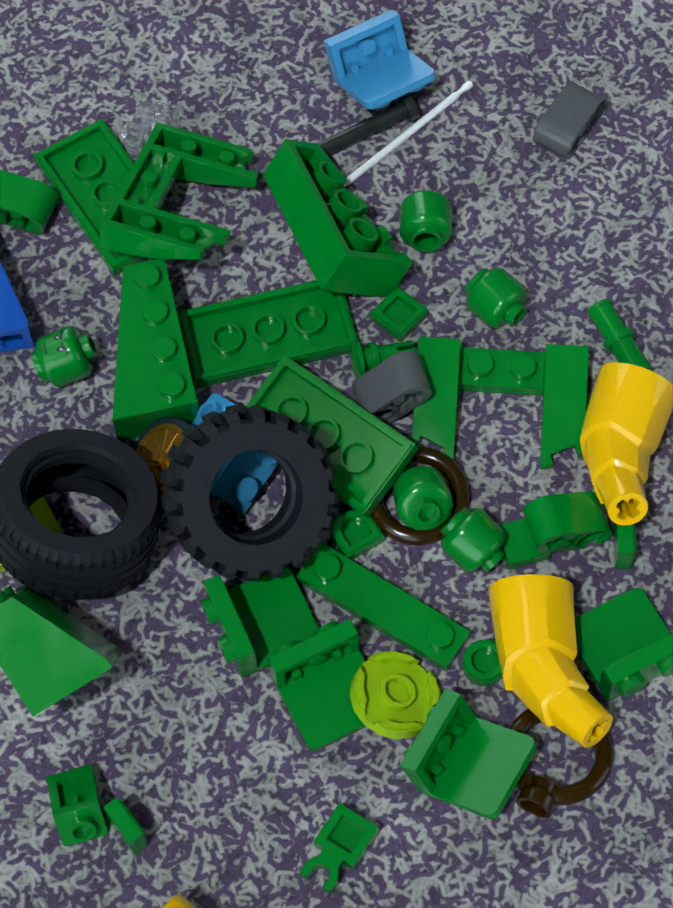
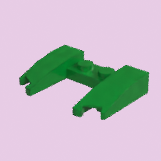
[99,122,258,260]
[412,337,589,470]

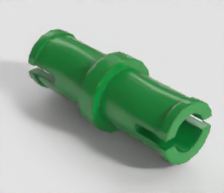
[587,299,653,371]

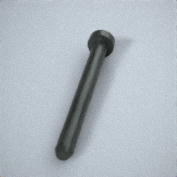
[258,93,420,186]

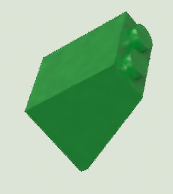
[0,586,122,717]

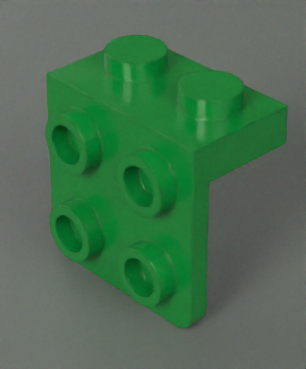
[200,567,318,678]
[575,588,673,702]
[268,619,366,751]
[400,689,537,819]

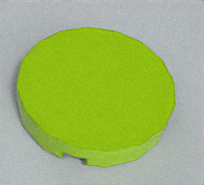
[349,651,441,740]

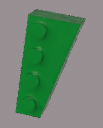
[263,139,413,297]
[112,259,199,441]

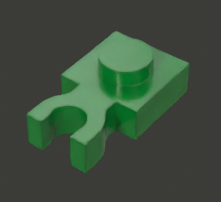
[300,803,379,896]

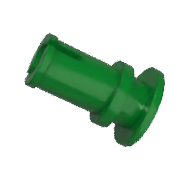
[350,340,416,379]

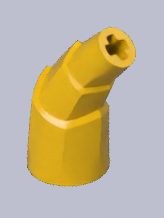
[580,362,673,526]
[488,574,613,748]

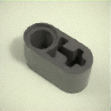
[533,81,607,159]
[352,351,432,424]

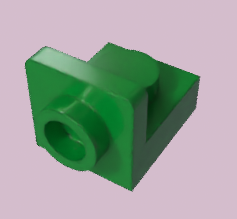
[46,764,108,846]

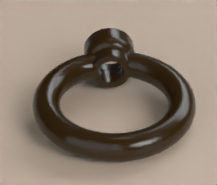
[370,446,470,546]
[509,708,614,818]

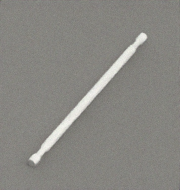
[344,80,473,188]

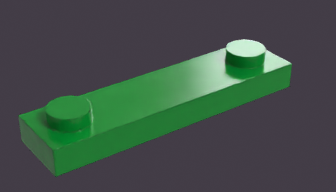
[297,543,471,672]

